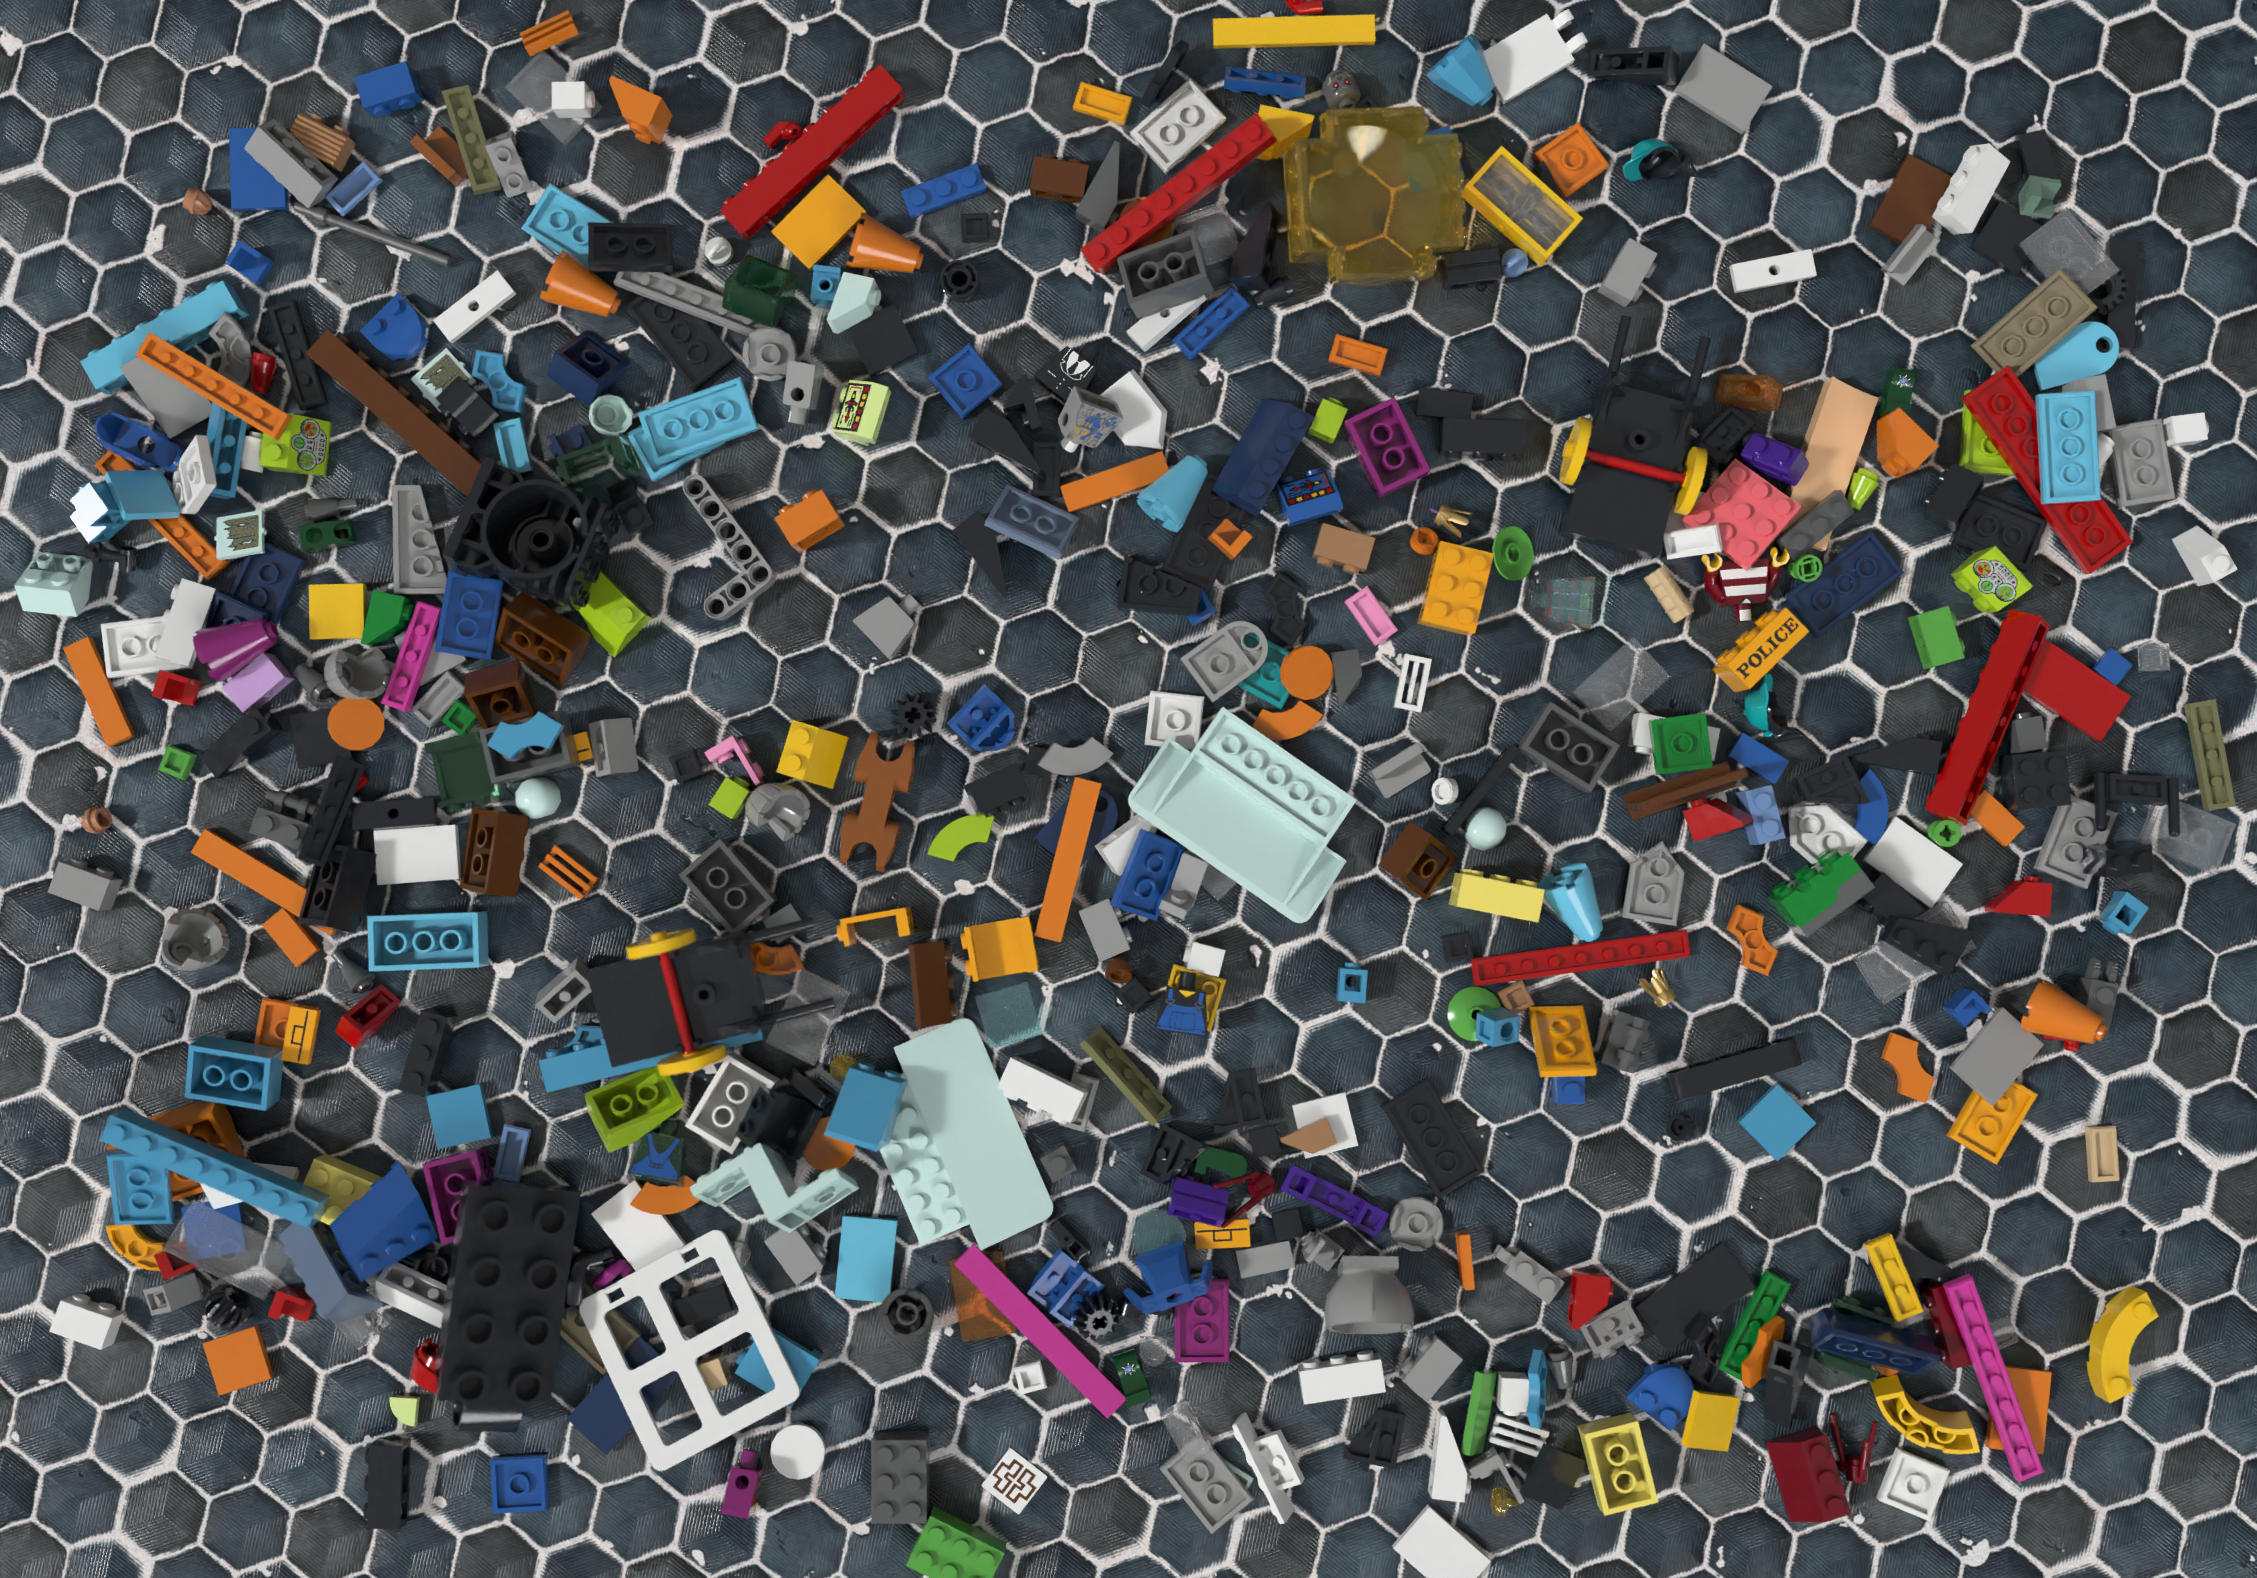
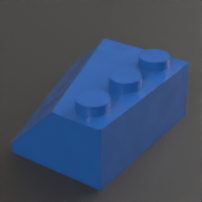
[330,1160,438,1282]

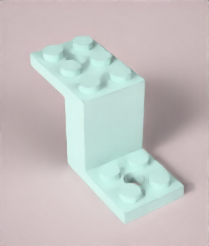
[689,1142,859,1233]

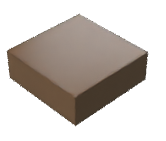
[1497,980,1535,1014]

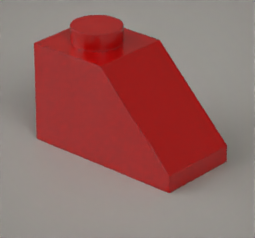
[1682,796,1753,842]
[1985,876,2052,916]
[335,984,402,1049]
[1567,1269,1614,1330]

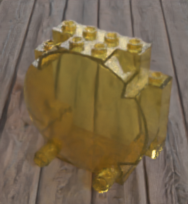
[1283,106,1467,287]

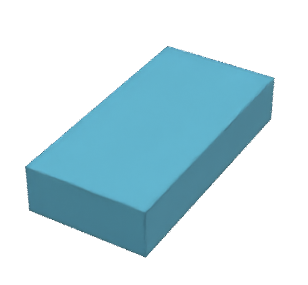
[493,418,534,475]

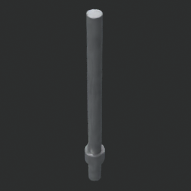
[294,201,452,267]

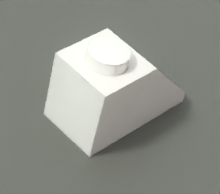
[2172,526,2238,586]

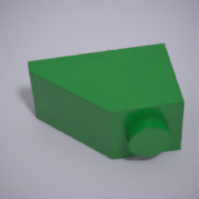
[361,590,415,647]

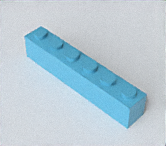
[80,280,249,395]

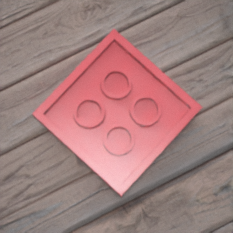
[1682,458,1802,571]

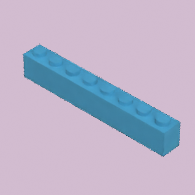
[539,1029,766,1092]
[100,1109,330,1228]

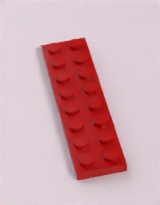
[1961,365,2133,575]

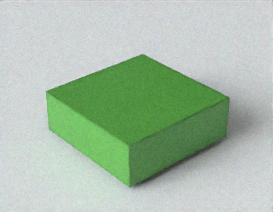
[158,745,197,780]

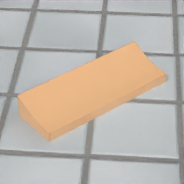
[1778,376,1878,552]

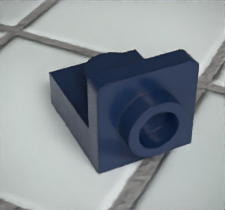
[548,423,596,464]

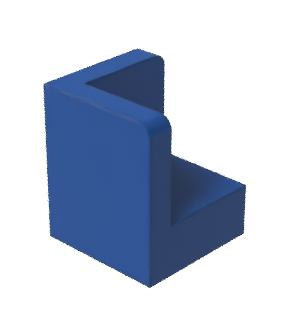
[225,240,275,285]
[1942,988,1992,1027]

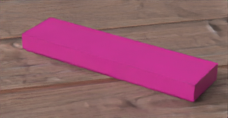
[381,601,442,713]

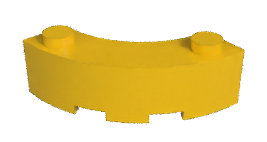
[2087,1285,2159,1403]
[1870,1375,1980,1454]

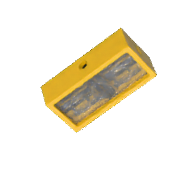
[1460,146,1583,267]

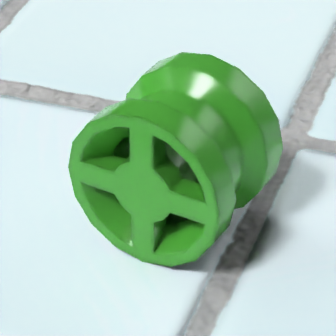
[1926,820,1961,847]

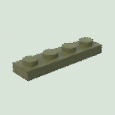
[442,85,501,196]
[2184,699,2236,811]
[1079,1025,1172,1126]

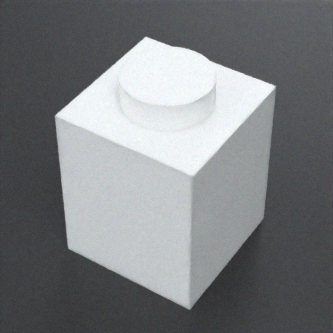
[552,81,595,118]
[2162,413,2209,447]
[1183,941,1226,977]
[1496,1371,1529,1416]

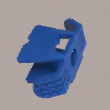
[95,412,184,472]
[1123,1241,1213,1315]

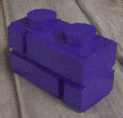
[1741,432,1809,486]
[1167,1175,1230,1228]

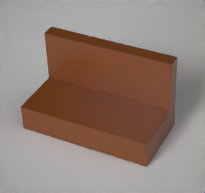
[410,126,468,187]

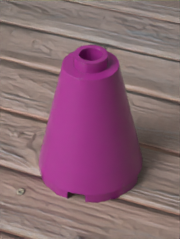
[193,618,279,682]

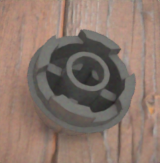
[879,1288,934,1343]

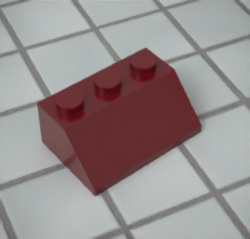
[1764,1426,1851,1522]

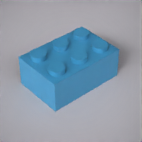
[185,1036,283,1111]

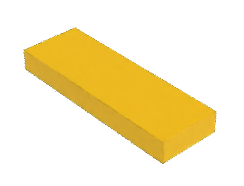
[1863,1233,1924,1322]

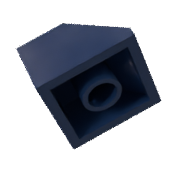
[547,330,630,407]

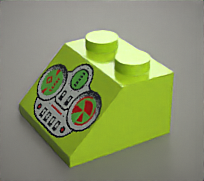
[260,413,332,476]
[1950,546,2033,614]

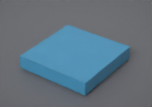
[426,1083,493,1150]
[1737,1083,1816,1161]

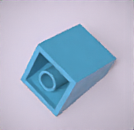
[824,1062,907,1152]

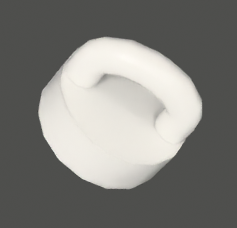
[705,237,733,266]
[1431,778,1459,805]

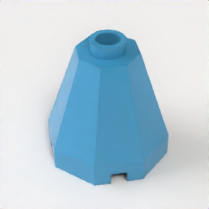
[1426,33,1495,106]

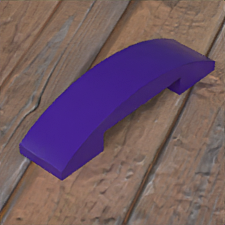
[1280,1164,1389,1238]

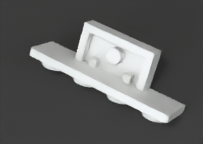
[1232,1412,1305,1524]

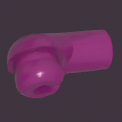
[593,1259,633,1290]

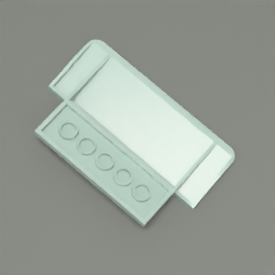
[1128,707,1357,923]
[880,1018,1053,1250]

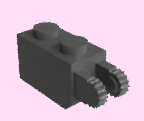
[2074,957,2119,1039]

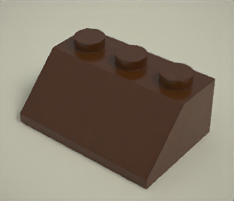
[494,593,591,687]
[460,807,529,897]
[908,940,958,1028]

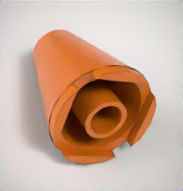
[846,212,924,273]
[540,250,621,317]
[2021,979,2108,1044]

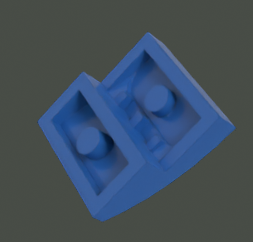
[1025,1248,1105,1328]

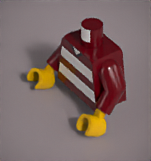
[1701,547,1790,622]

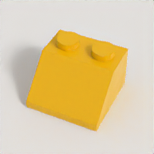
[1257,105,1314,160]
[777,720,849,789]

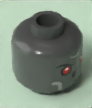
[1322,69,1361,113]

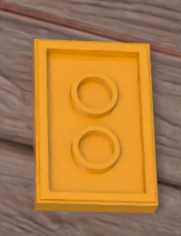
[771,174,867,271]
[1528,1006,1597,1077]
[1946,1081,2038,1165]

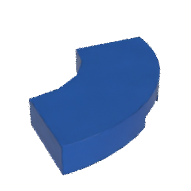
[1853,769,1889,846]

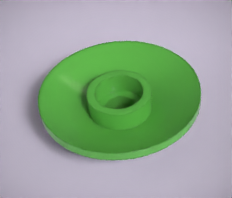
[1492,526,1534,581]
[1447,987,1501,1041]

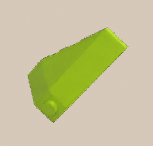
[574,548,652,657]

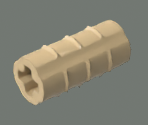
[1644,565,1694,623]

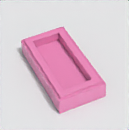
[1344,586,1398,646]

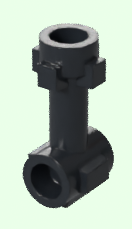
[84,542,139,572]

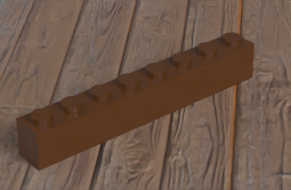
[306,329,484,496]

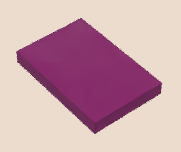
[1174,1278,1230,1363]

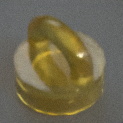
[830,1054,857,1082]
[1491,1488,1518,1517]

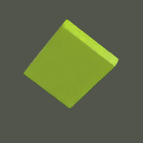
[1959,390,2014,476]

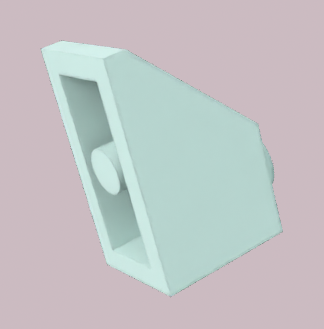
[827,272,881,334]

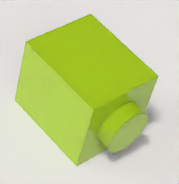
[1308,398,1348,444]
[709,776,753,819]

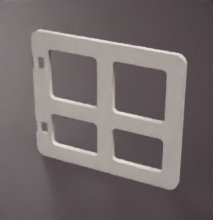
[579,1230,801,1471]

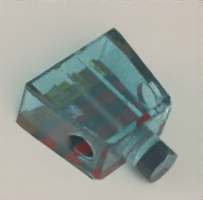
[1529,577,1595,631]

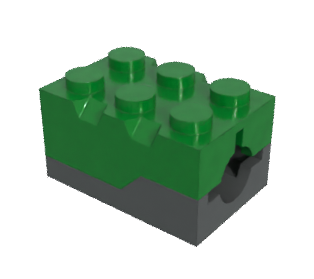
[1768,849,1875,937]

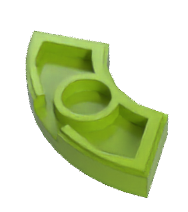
[928,815,995,862]

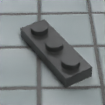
[1775,490,1854,561]

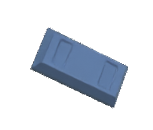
[324,161,383,217]
[492,1124,531,1183]

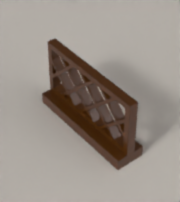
[1622,761,1748,820]

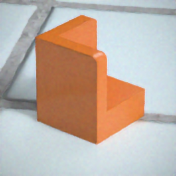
[1208,519,1252,560]

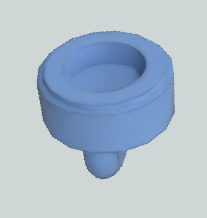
[1500,248,1528,277]

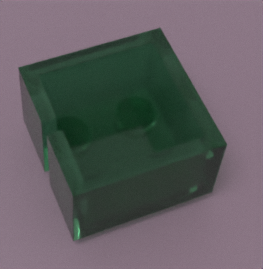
[722,254,798,328]

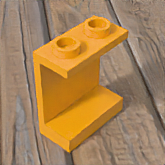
[837,906,916,946]
[960,916,1039,982]

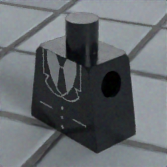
[1034,342,1099,404]

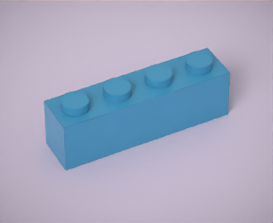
[207,389,252,499]

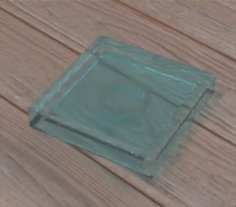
[975,981,1043,1049]

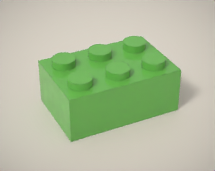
[906,1506,1007,1578]

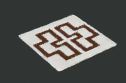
[982,1448,1047,1514]

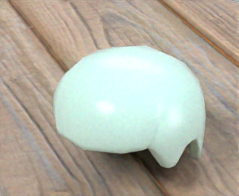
[589,394,633,436]
[515,777,561,819]
[1464,806,1507,851]

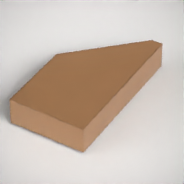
[1279,1117,1337,1154]

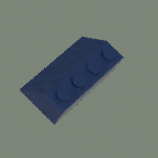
[1211,399,1314,517]
[1810,1308,1940,1375]

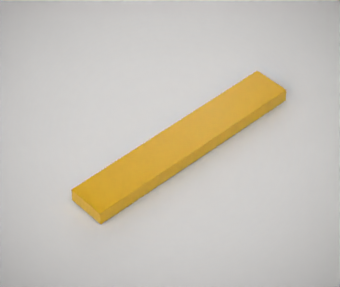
[1213,15,1376,49]

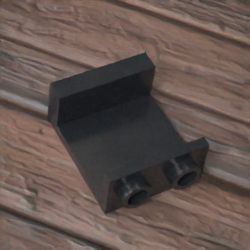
[735,1086,824,1160]

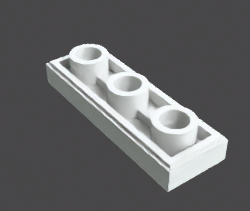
[1729,249,1817,293]
[433,270,516,344]
[1126,295,1206,352]

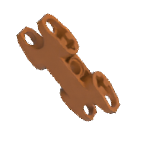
[839,731,916,872]

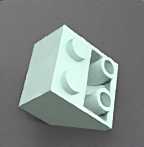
[14,552,93,617]

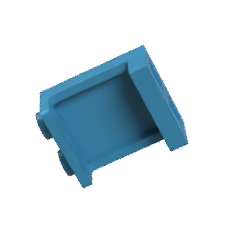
[735,1321,823,1407]

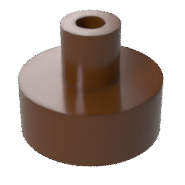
[1105,955,1133,984]

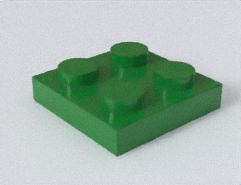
[1648,713,1713,775]

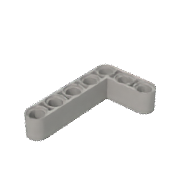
[682,474,776,621]

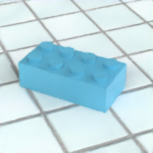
[367,911,489,971]

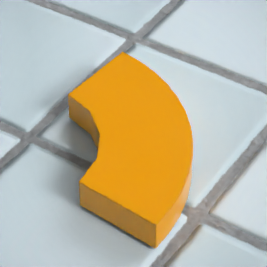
[105,1224,169,1271]

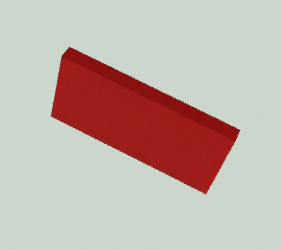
[2023,639,2131,742]

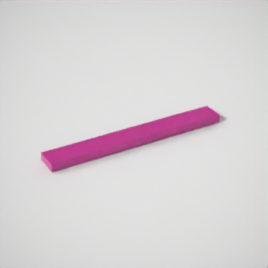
[954,1243,1126,1419]
[1943,1274,2044,1482]

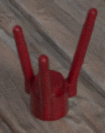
[1213,1170,1277,1228]
[1830,1413,1878,1483]

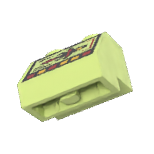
[832,380,891,446]

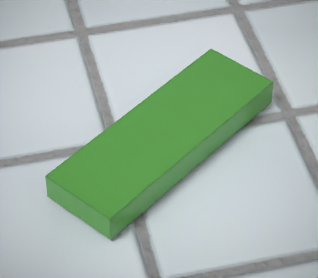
[1461,1370,1497,1456]

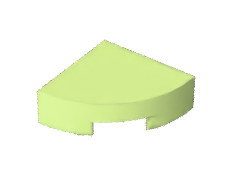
[389,1395,420,1427]

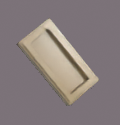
[2085,1125,2120,1182]

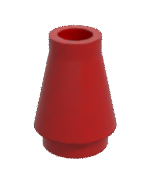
[250,352,278,394]

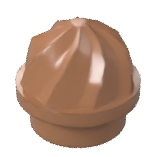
[183,187,212,215]
[81,807,112,834]

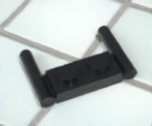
[2094,772,2180,837]

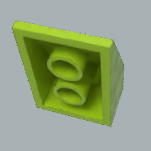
[585,1066,684,1153]

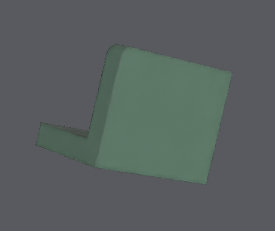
[2018,175,2061,219]

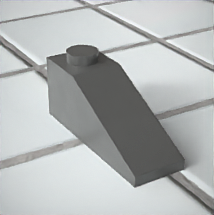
[1076,141,1120,232]

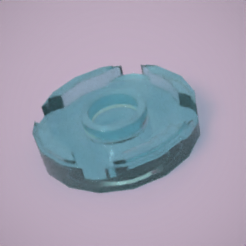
[1132,1209,1186,1255]

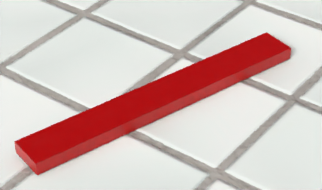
[1470,929,1691,986]

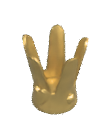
[1430,504,1473,538]
[1639,968,1676,1008]

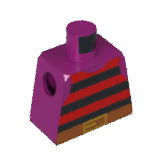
[721,1449,763,1519]

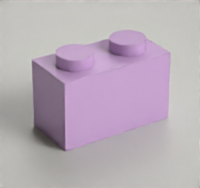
[222,652,295,713]

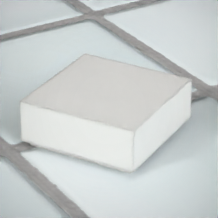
[1014,1359,1047,1395]

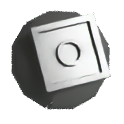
[1324,1256,1415,1335]

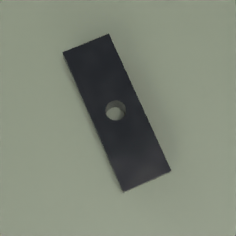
[352,797,437,832]

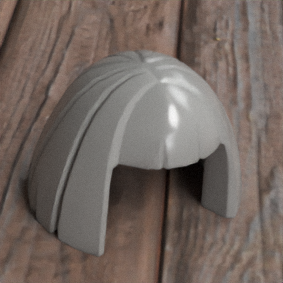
[324,647,391,700]
[745,783,810,842]
[161,908,230,971]

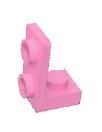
[704,736,765,786]

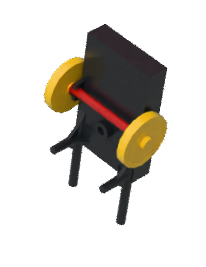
[1559,316,1711,560]
[586,917,836,1076]

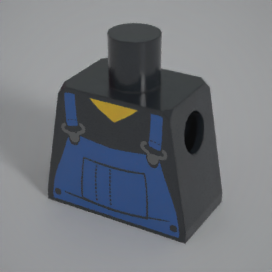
[1154,971,1207,1037]

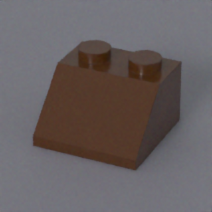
[464,660,537,729]
[1378,822,1457,901]

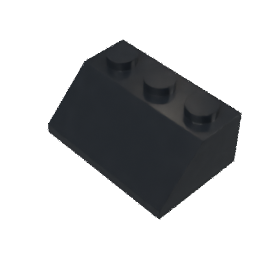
[298,845,377,934]

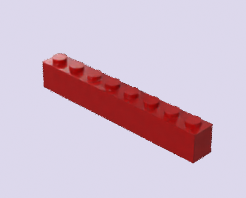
[720,64,905,241]
[1080,113,1278,275]
[1925,609,2051,826]

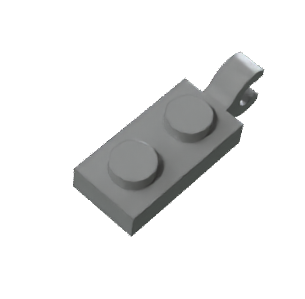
[1492,1244,1565,1304]

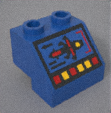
[1274,468,1343,527]

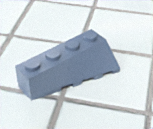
[279,1221,384,1322]

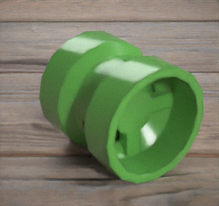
[1785,553,1822,582]

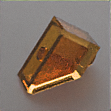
[1714,374,1784,411]

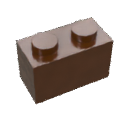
[1030,154,1089,204]

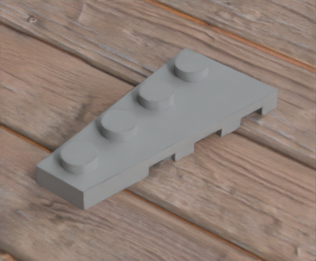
[392,485,447,595]

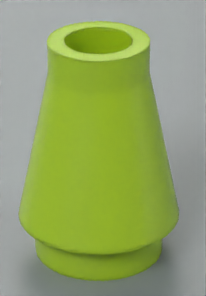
[1847,468,1880,511]

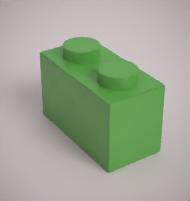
[1908,606,1965,669]

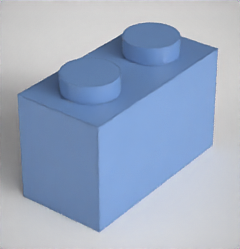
[1736,785,1786,845]

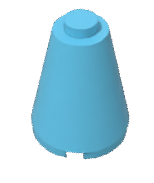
[1137,455,1208,532]
[1538,863,1603,942]

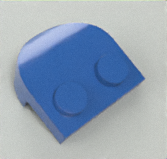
[360,293,429,361]
[947,684,1015,752]
[1627,1362,1694,1431]

